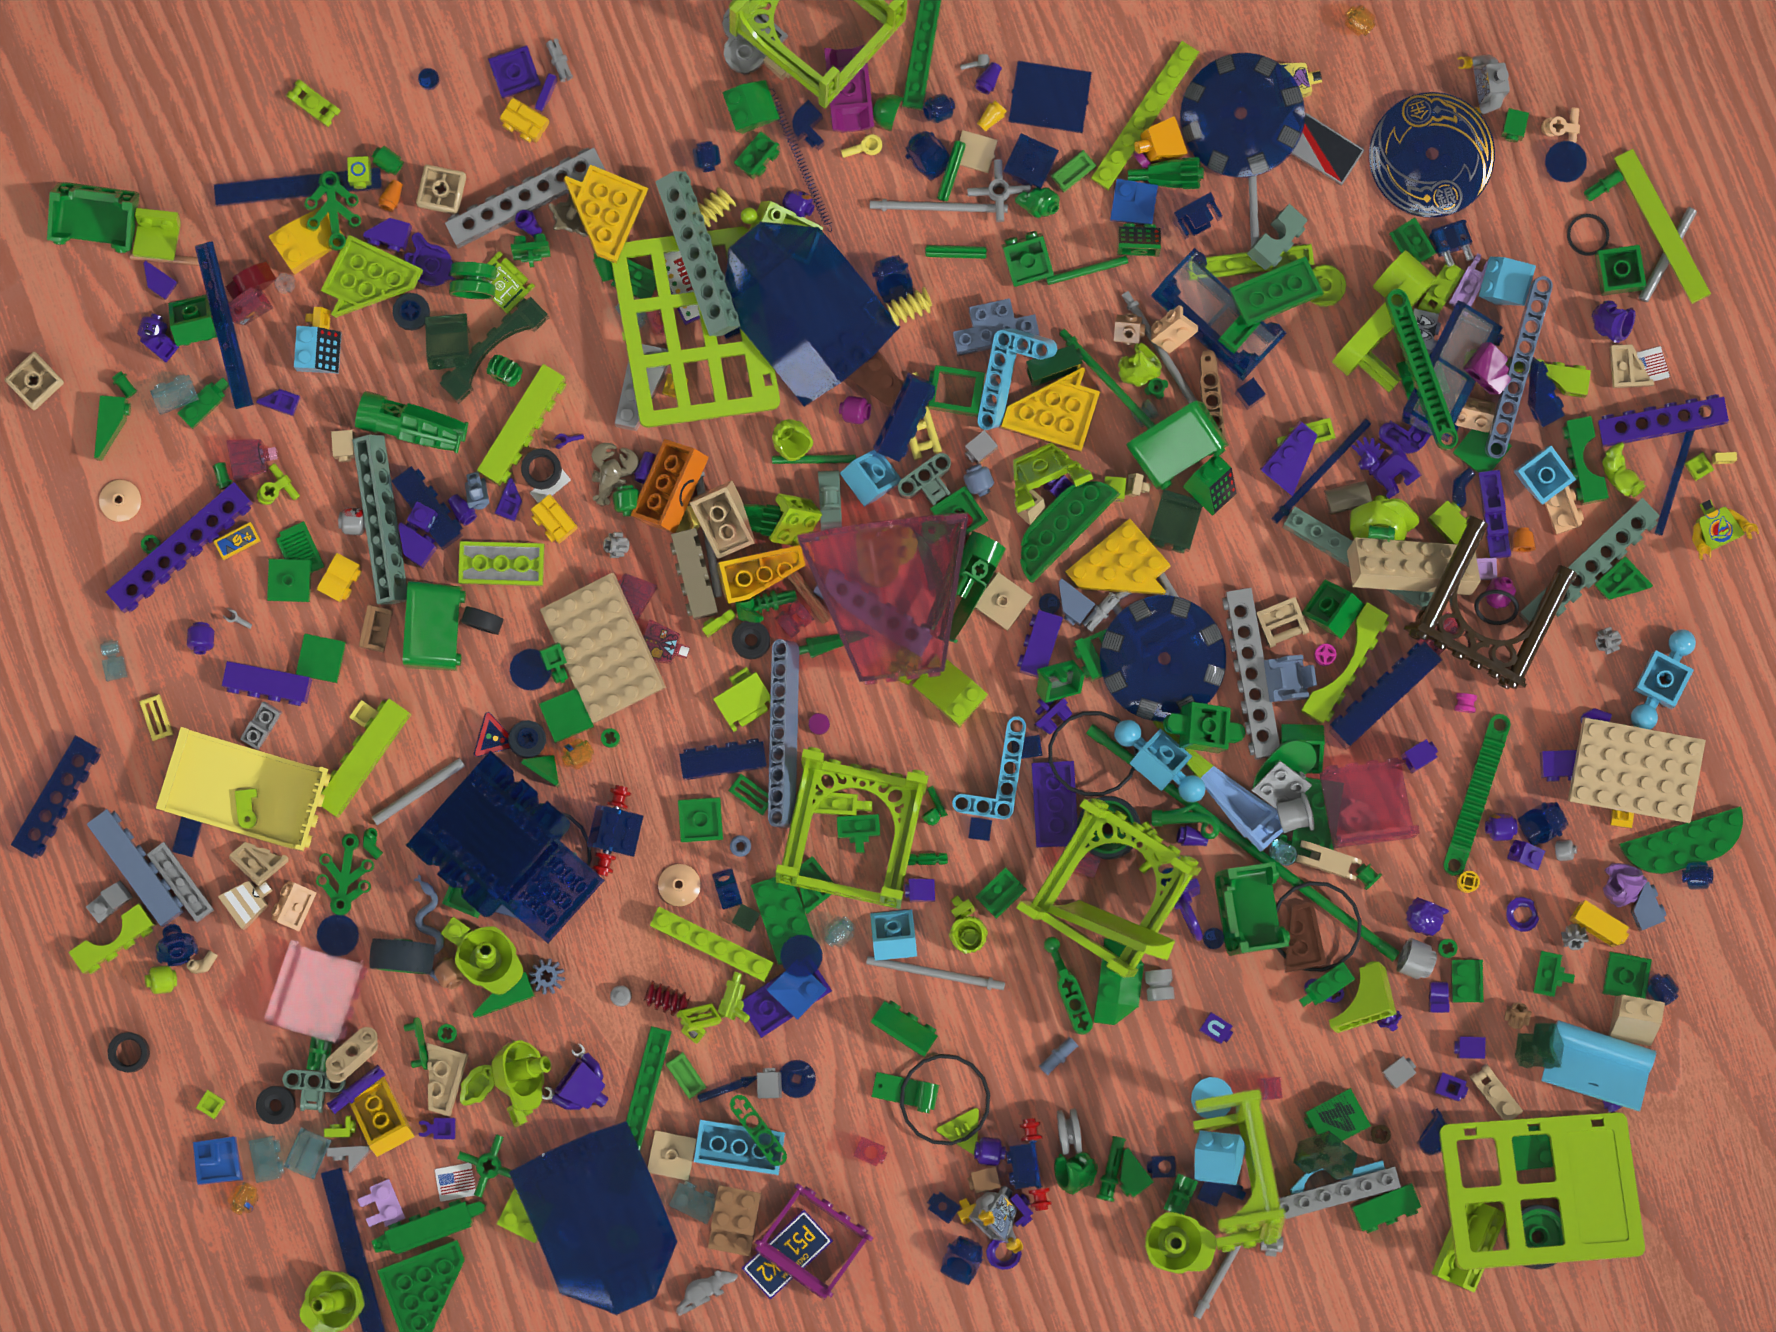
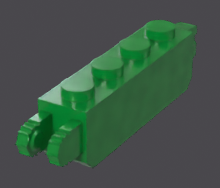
[372,1199,486,1254]

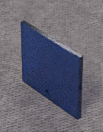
[1008,61,1092,133]

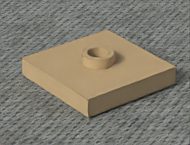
[975,572,1032,631]
[647,1130,697,1181]

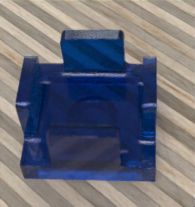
[1003,133,1059,189]
[1172,192,1222,239]

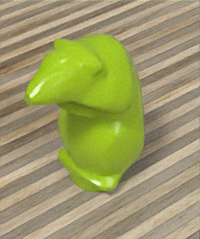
[1602,442,1646,498]

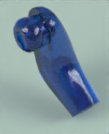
[1452,468,1475,508]

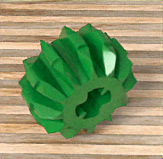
[486,355,523,387]

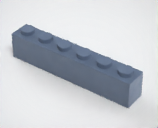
[87,809,184,927]

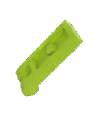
[1417,264,1465,314]

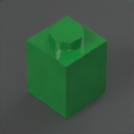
[1501,108,1529,143]

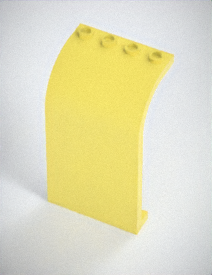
[156,727,331,851]

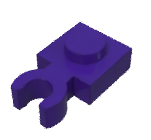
[419,1118,456,1139]

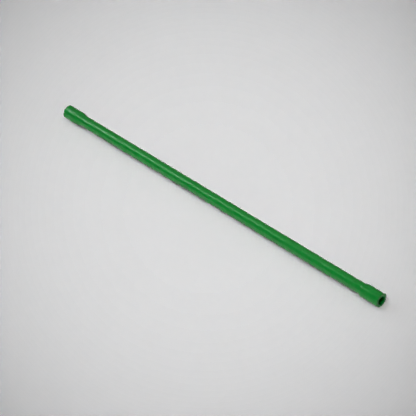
[1086,724,1400,962]

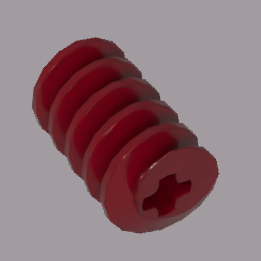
[644,980,691,1019]

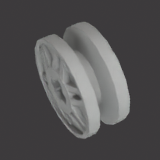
[1057,1108,1082,1155]

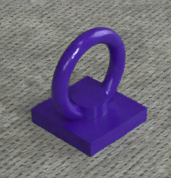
[1161,878,1203,941]

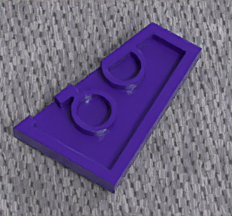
[1260,420,1317,496]

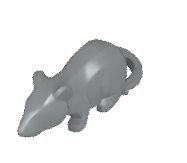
[676,1270,738,1316]

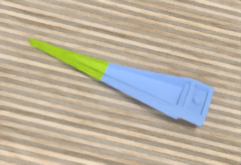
[1153,719,1283,852]

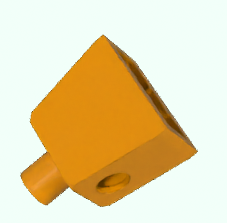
[1134,116,1188,162]

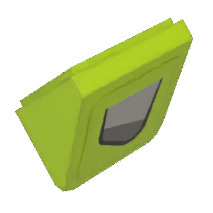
[681,1025,707,1044]

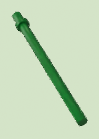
[1059,329,1155,429]

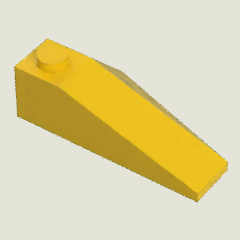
[717,545,805,604]

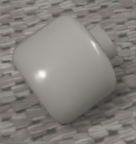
[1555,840,1577,861]
[610,985,632,1007]

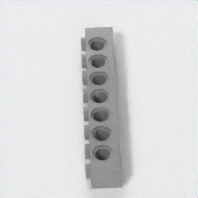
[445,148,606,249]
[1222,588,1280,760]

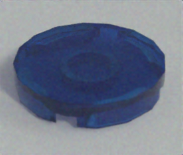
[1545,141,1587,182]
[510,649,552,691]
[316,914,359,957]
[780,935,822,978]

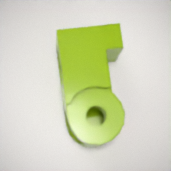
[235,789,258,829]

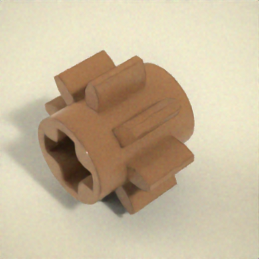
[1504,1002,1532,1029]

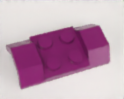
[824,45,874,133]

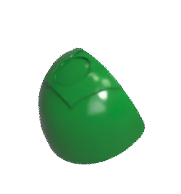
[873,94,903,131]

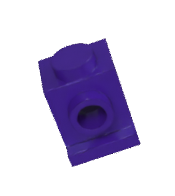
[1433,1072,1468,1102]

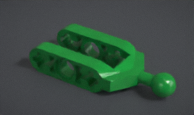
[1044,937,1093,1035]

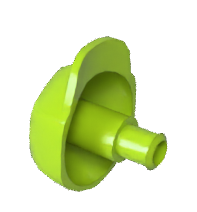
[1350,495,1419,541]
[455,926,523,995]
[492,1040,551,1111]
[1145,1212,1216,1273]
[300,1271,364,1332]

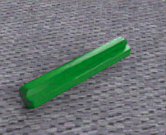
[937,141,966,202]
[925,245,987,259]

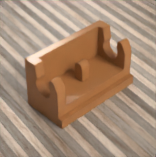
[359,605,392,653]

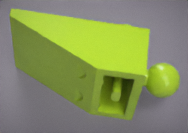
[741,201,823,265]

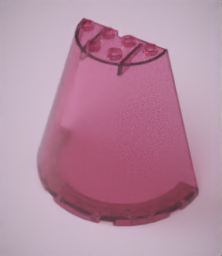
[797,513,968,685]

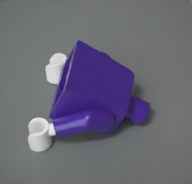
[542,1044,608,1110]

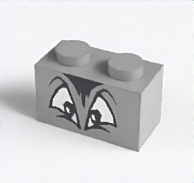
[1413,309,1441,356]

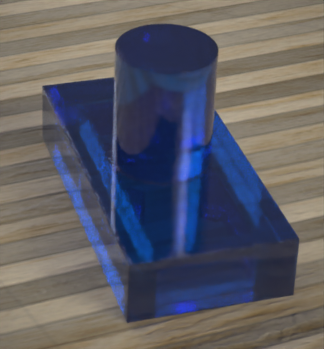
[172,816,203,858]

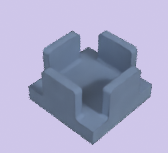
[1264,655,1317,702]

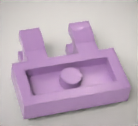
[358,1179,406,1227]

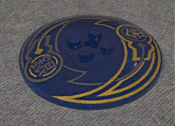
[1369,92,1495,218]

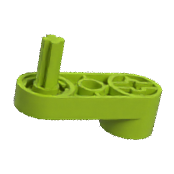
[1332,250,1437,393]

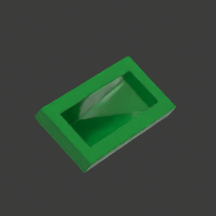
[521,755,560,788]

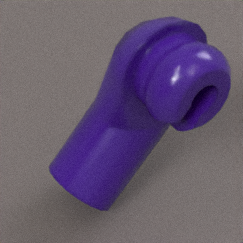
[1580,708,1612,724]

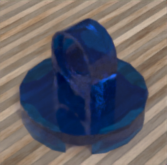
[155,924,198,966]

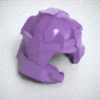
[1603,863,1647,907]

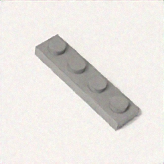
[147,842,214,923]

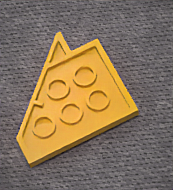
[564,165,648,263]
[1001,368,1100,452]
[1065,518,1171,595]

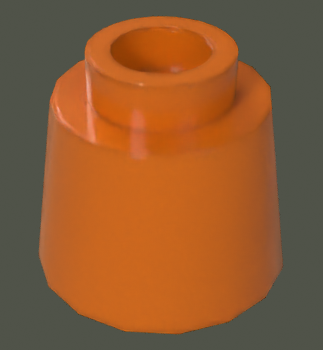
[1512,527,1536,552]

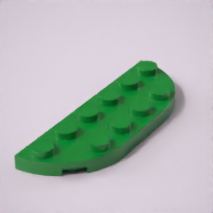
[1020,481,1121,583]
[1619,806,1743,874]

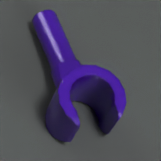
[553,433,584,449]

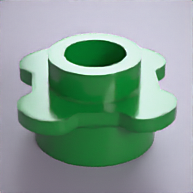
[1144,377,1168,399]

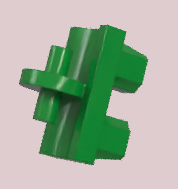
[511,234,551,268]
[306,1031,334,1072]
[1163,1173,1198,1215]

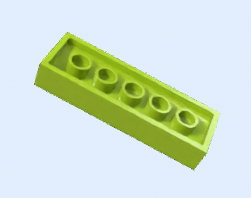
[1048,900,1175,960]

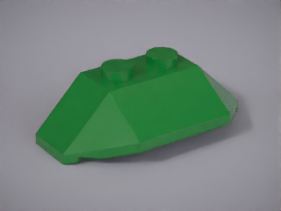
[1093,938,1144,1025]

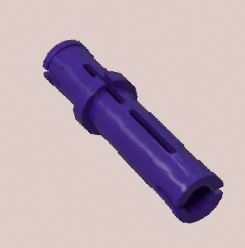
[327,1065,386,1114]

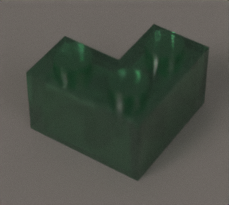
[1515,1023,1564,1069]
[1293,1131,1358,1180]

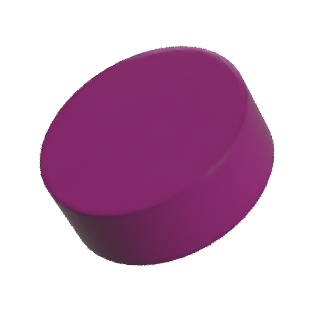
[1133,151,1151,169]
[809,713,830,735]

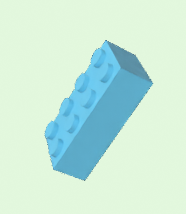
[694,1120,785,1175]

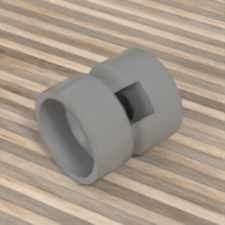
[1145,969,1175,1001]

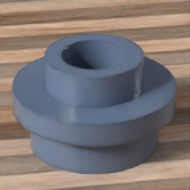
[730,835,751,857]

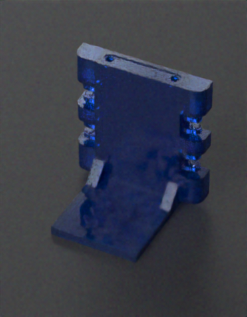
[406,750,605,943]

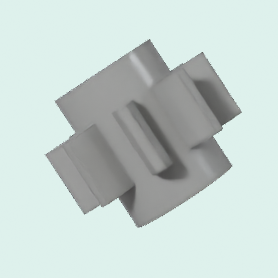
[603,532,629,558]
[1595,627,1622,655]
[1561,924,1589,950]
[1260,1236,1283,1257]

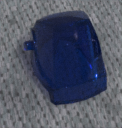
[905,131,950,181]
[872,255,914,303]
[1518,802,1569,846]
[1416,1107,1448,1156]
[940,1236,983,1285]

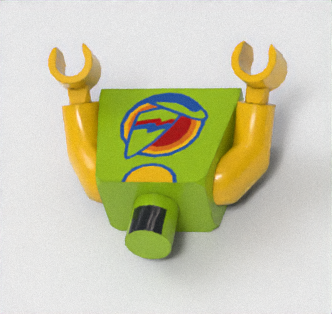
[1692,499,1759,560]

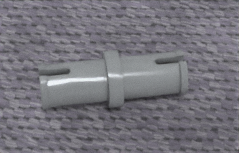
[546,39,573,82]
[1082,592,1121,632]

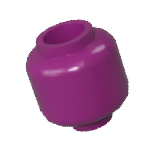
[839,396,871,424]
[1485,576,1516,609]

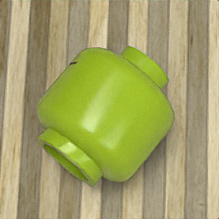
[145,965,177,994]

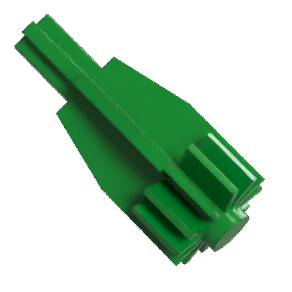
[1128,157,1204,189]
[743,504,783,536]

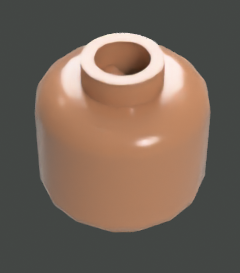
[434,957,465,990]

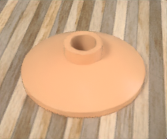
[99,480,141,522]
[658,864,701,906]

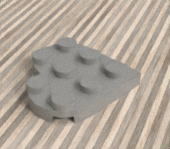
[722,8,788,75]

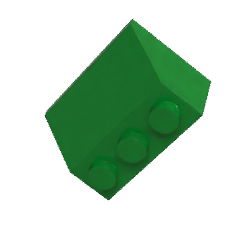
[870,1000,938,1057]

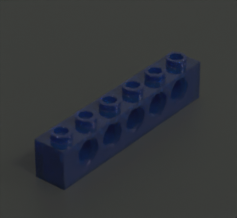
[11,735,101,859]

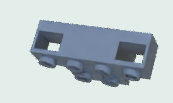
[953,298,1040,356]

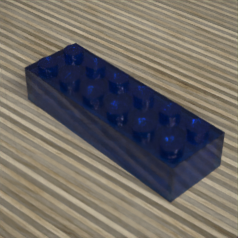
[1329,642,1442,750]

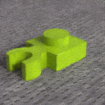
[702,609,736,638]

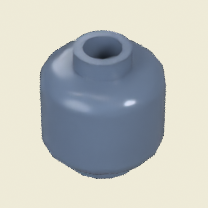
[964,464,994,497]

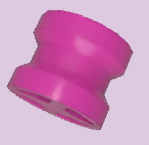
[1314,644,1336,666]
[1454,693,1477,713]

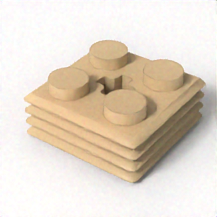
[416,164,466,214]
[4,352,64,410]

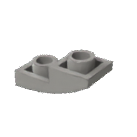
[240,701,282,750]

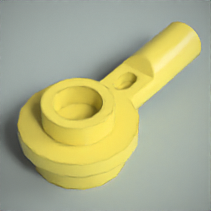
[841,134,883,158]

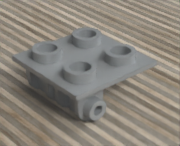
[1252,761,1312,809]

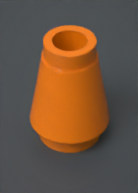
[378,180,403,212]

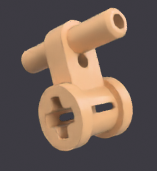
[1541,108,1580,150]

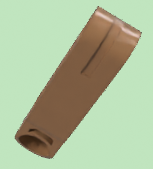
[1199,350,1226,439]

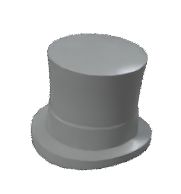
[1276,792,1314,833]

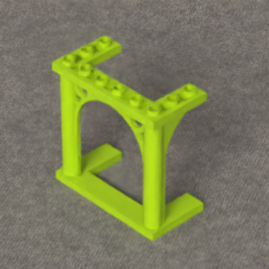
[729,0,907,109]
[776,747,929,909]
[1017,798,1202,978]
[1193,1089,1285,1252]

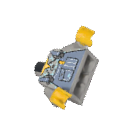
[1457,54,1510,120]
[969,1186,1023,1253]

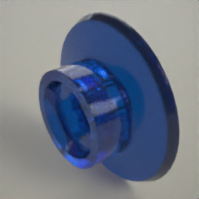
[779,1060,816,1098]

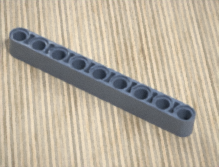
[1485,276,1553,458]
[768,639,799,828]

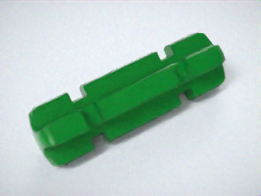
[908,853,948,865]

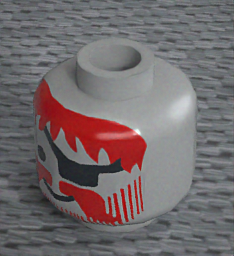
[338,507,366,535]

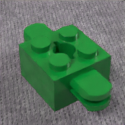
[1163,702,1245,754]

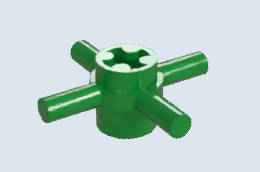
[457,1134,520,1198]

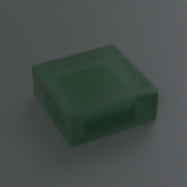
[732,904,760,933]

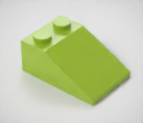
[913,654,988,728]

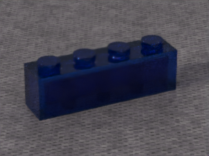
[873,372,935,462]
[392,466,463,550]
[679,738,767,781]

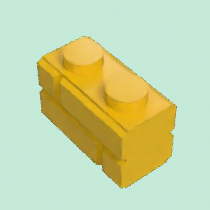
[500,98,550,143]
[531,494,578,544]

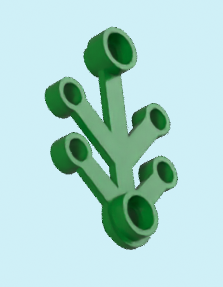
[304,171,361,251]
[316,833,375,915]

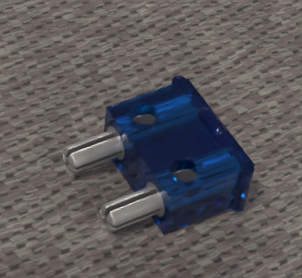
[1429,219,1474,267]

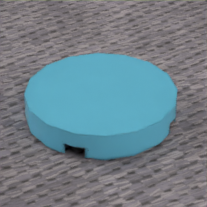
[1191,1077,1233,1119]

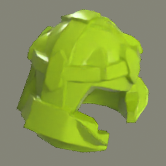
[1118,343,1162,387]

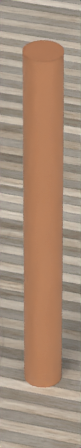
[130,251,214,267]

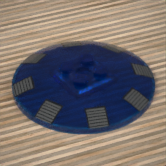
[1180,53,1305,178]
[1100,595,1226,722]

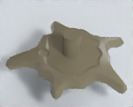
[549,194,588,237]

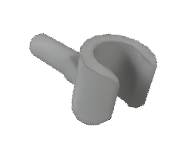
[960,54,990,70]
[223,608,252,629]

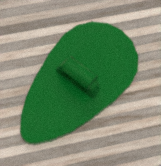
[1252,739,1317,788]

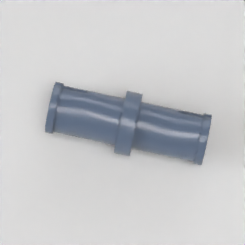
[1039,1037,1078,1076]

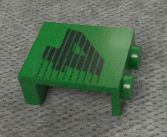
[1303,1088,1371,1150]

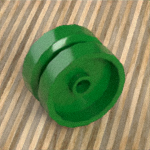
[449,262,497,300]

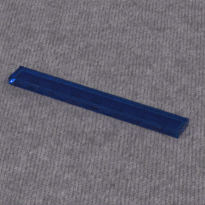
[214,167,382,206]
[195,241,254,409]
[321,1168,386,1332]

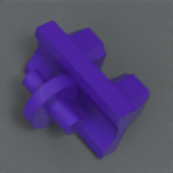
[1034,698,1072,735]

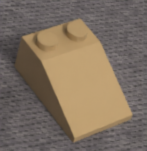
[690,480,755,559]

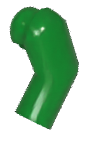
[363,828,383,860]

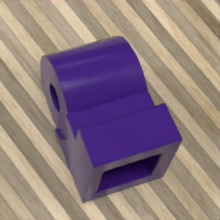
[1429,982,1450,1013]

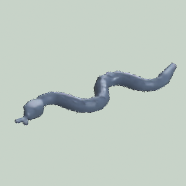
[414,875,445,983]

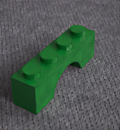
[1562,416,1609,505]

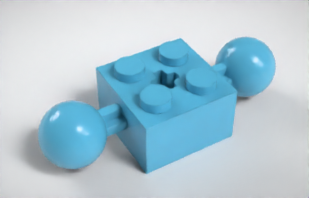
[1631,629,1696,730]
[1114,720,1206,802]

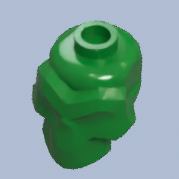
[1015,187,1060,218]

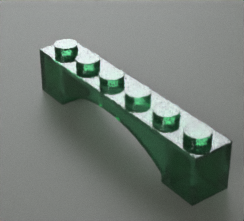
[440,297,549,404]

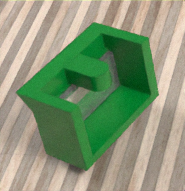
[1036,660,1085,703]

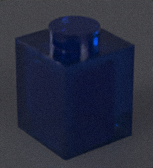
[1235,377,1266,410]

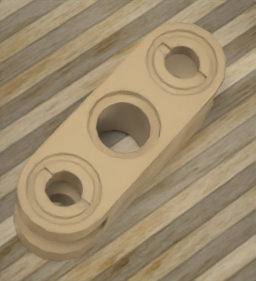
[1295,840,1362,881]
[325,1027,378,1083]

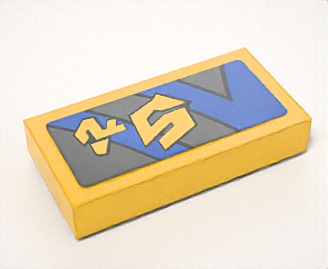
[213,522,261,560]

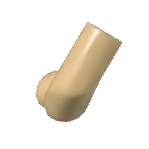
[187,950,218,974]

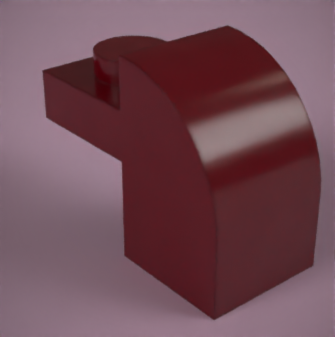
[226,262,276,304]

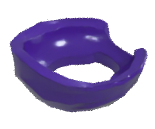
[1506,897,1539,932]
[986,1239,1022,1270]

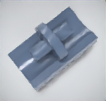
[465,472,489,510]

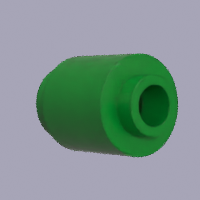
[372,146,404,175]

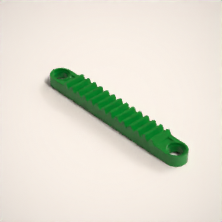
[1385,289,1458,450]
[1443,714,1511,876]

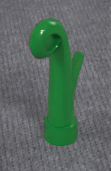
[1152,803,1220,839]

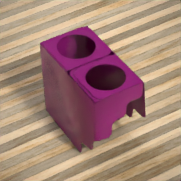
[1463,342,1511,394]

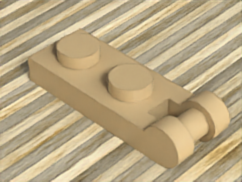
[1469,1064,1523,1120]

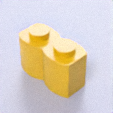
[317,553,362,603]

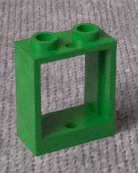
[925,365,985,417]

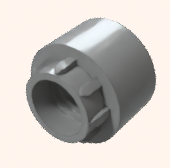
[1397,938,1437,980]

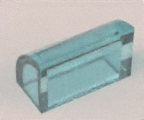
[284,1127,332,1179]

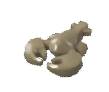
[591,443,639,506]

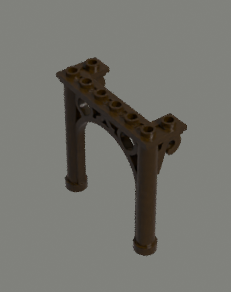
[1404,516,1577,689]

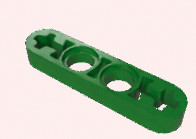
[730,1095,787,1166]

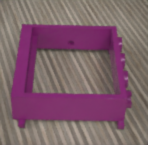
[754,1183,873,1300]

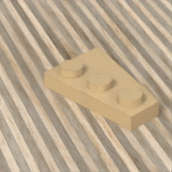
[427,1043,469,1116]

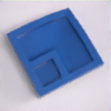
[1110,179,1158,225]
[767,960,827,1020]
[193,1136,243,1185]

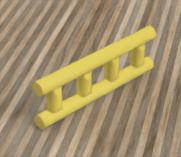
[900,372,942,460]

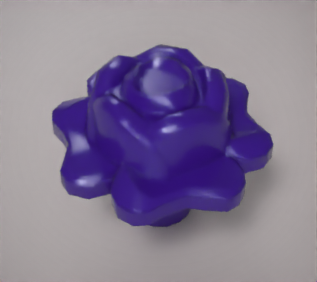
[1377,1010,1402,1031]

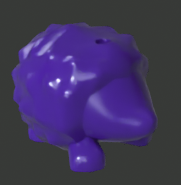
[1406,897,1449,936]

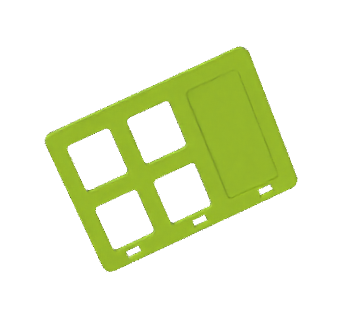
[1439,1112,1645,1270]

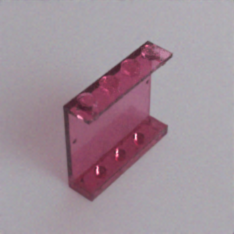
[1319,758,1420,848]
[264,939,367,1045]

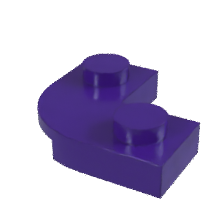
[1379,414,1432,454]

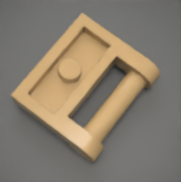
[1256,597,1309,648]

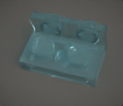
[150,375,199,415]
[249,1136,285,1183]
[669,1181,716,1224]

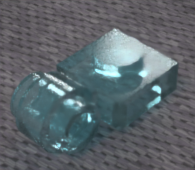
[100,639,128,682]

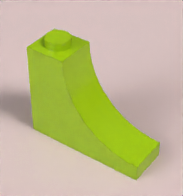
[1329,961,1397,1033]

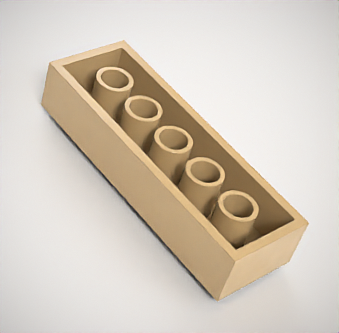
[1347,537,1481,595]

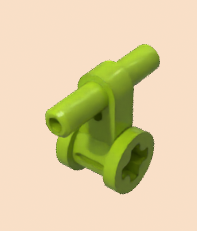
[257,463,300,505]

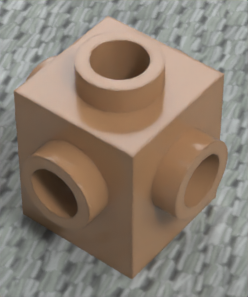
[1114,313,1146,345]

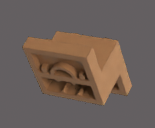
[708,1185,761,1256]

